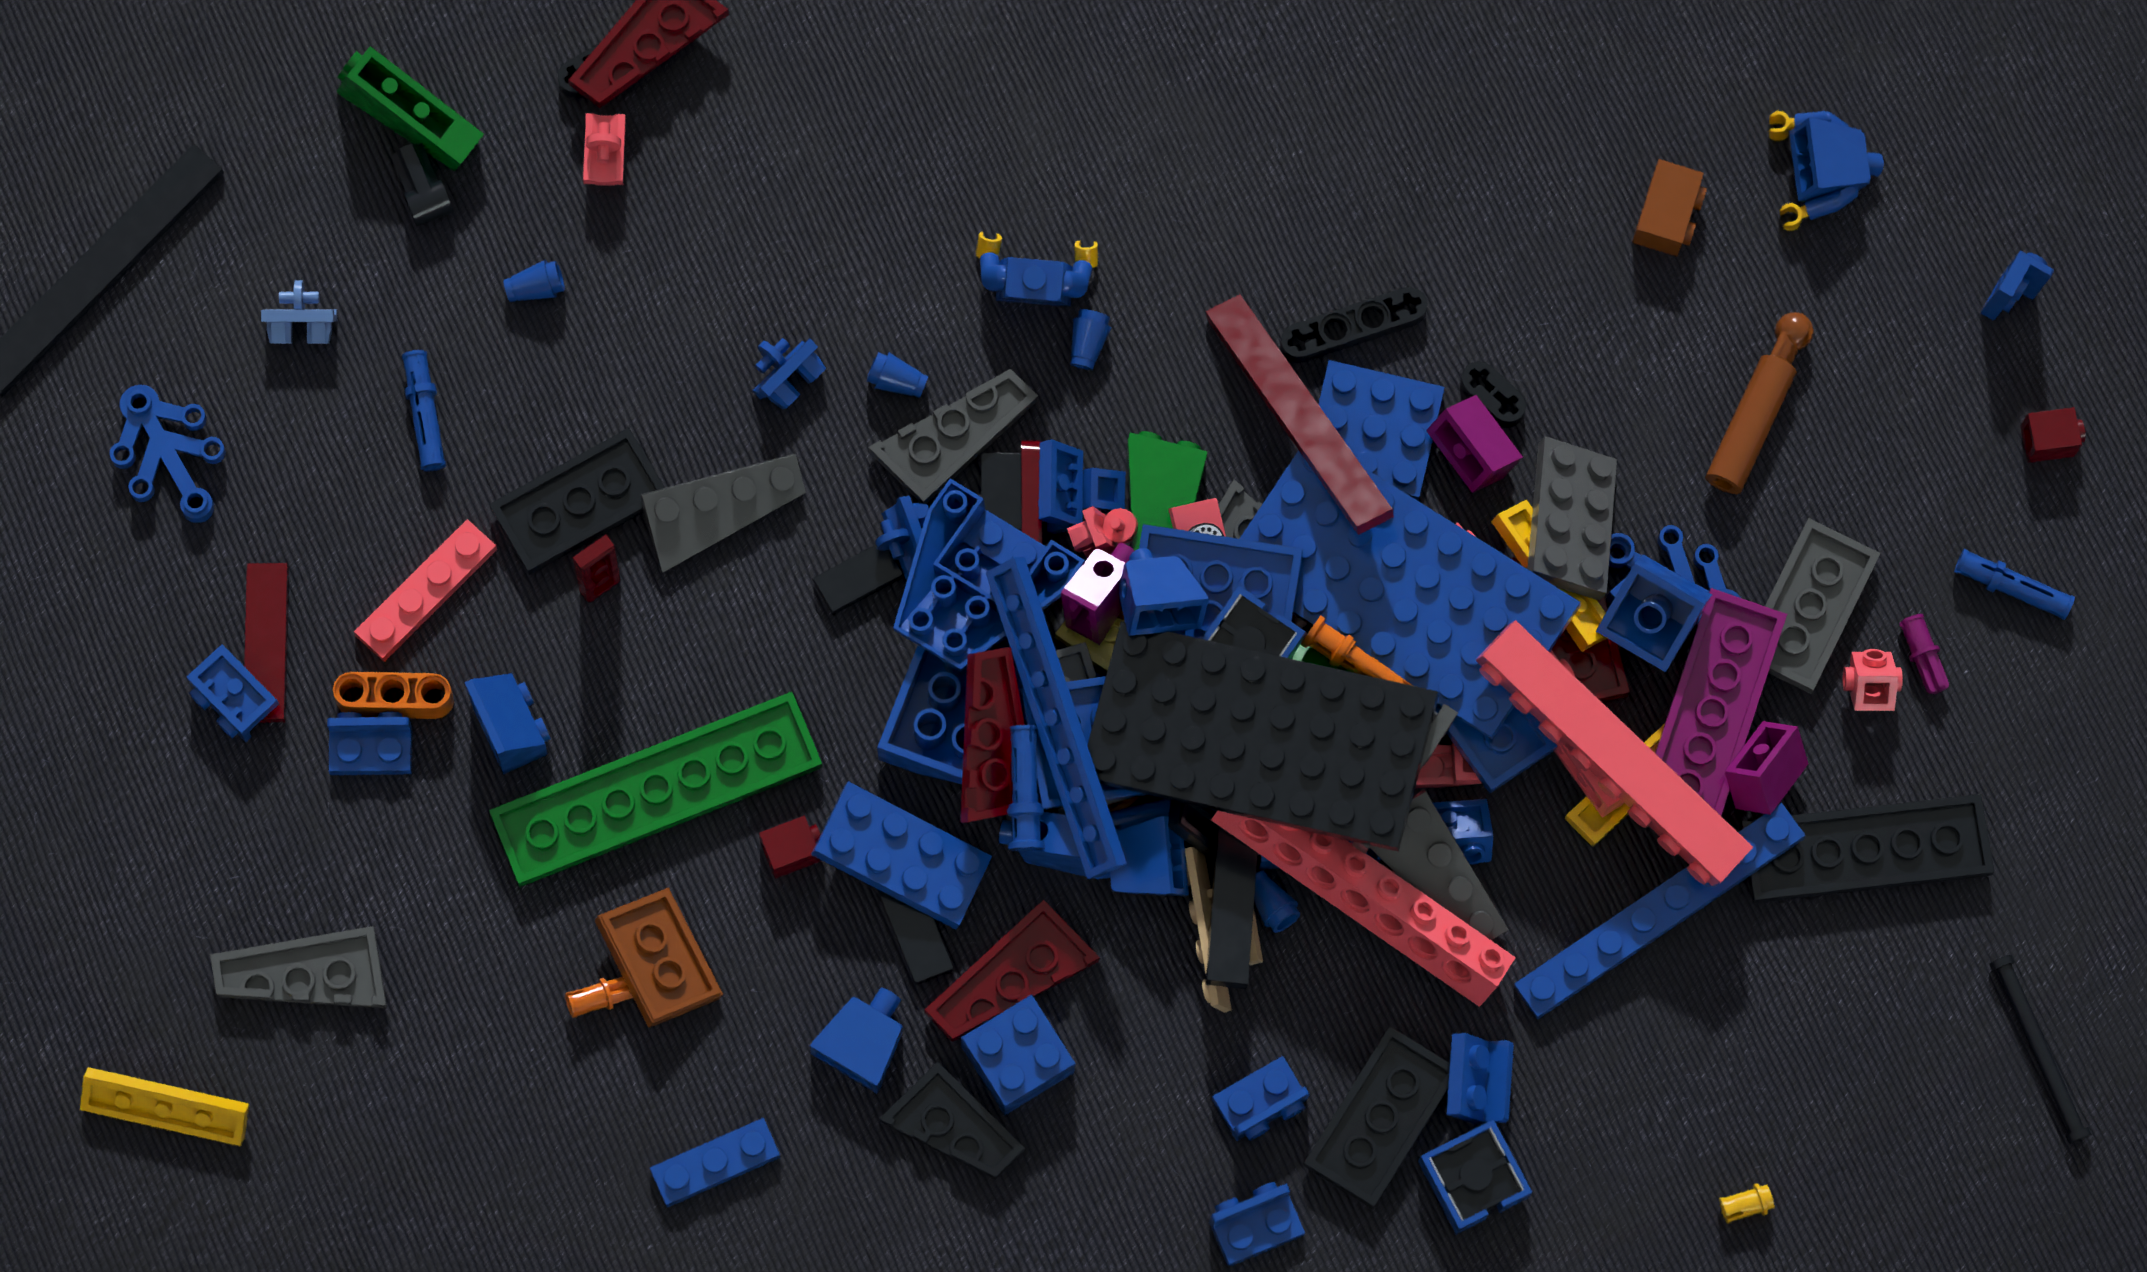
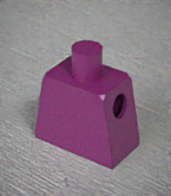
[1061,543,1135,645]

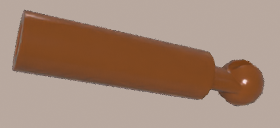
[1705,312,1814,494]

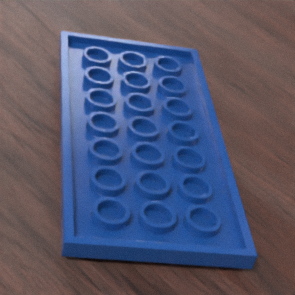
[1239,450,1581,739]

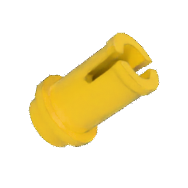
[1719,1183,1775,1224]

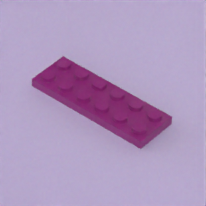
[1655,588,1787,816]

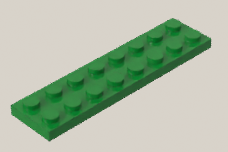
[489,691,823,887]

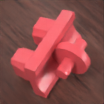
[583,113,626,186]
[1067,506,1138,558]

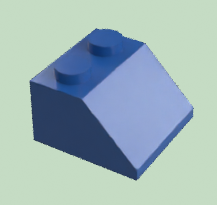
[1596,554,1712,672]
[464,673,551,775]

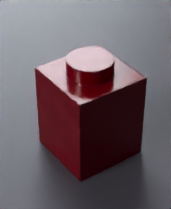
[2020,407,2086,463]
[759,815,821,879]

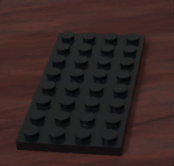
[1087,621,1439,852]

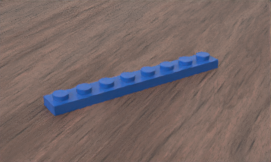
[985,557,1127,879]
[1514,803,1806,1020]

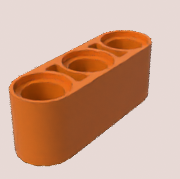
[333,672,454,719]

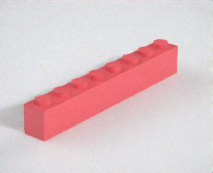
[1475,620,1753,886]

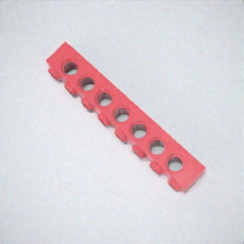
[1211,811,1516,1007]

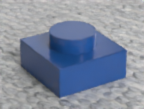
[1083,468,1126,512]

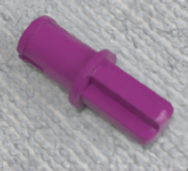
[1899,614,1949,694]

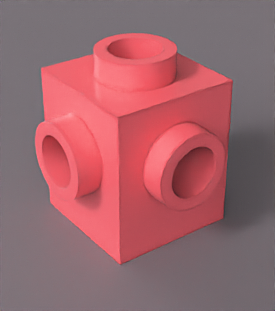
[1842,649,1903,711]

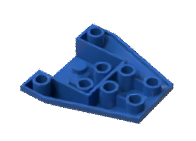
[893,478,1085,672]

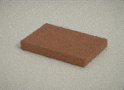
[594,887,723,1028]

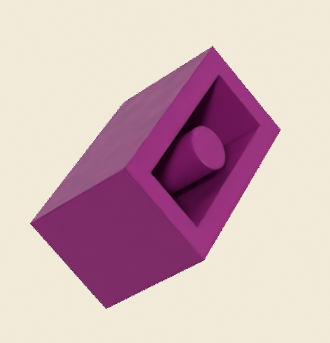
[1426,395,1523,493]
[1724,721,1809,815]

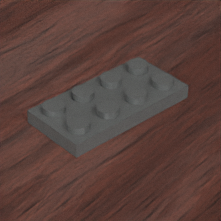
[1527,436,1617,601]
[1765,518,1881,694]

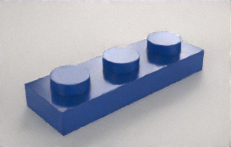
[650,1118,781,1208]

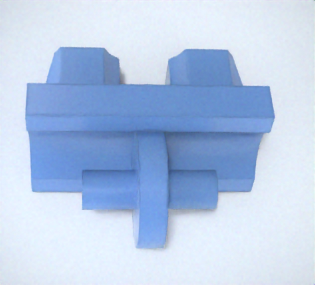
[261,280,337,344]

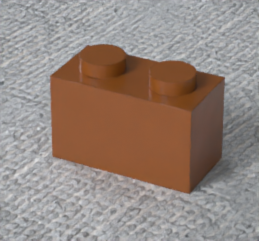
[1632,159,1707,256]

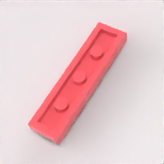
[354,519,497,662]

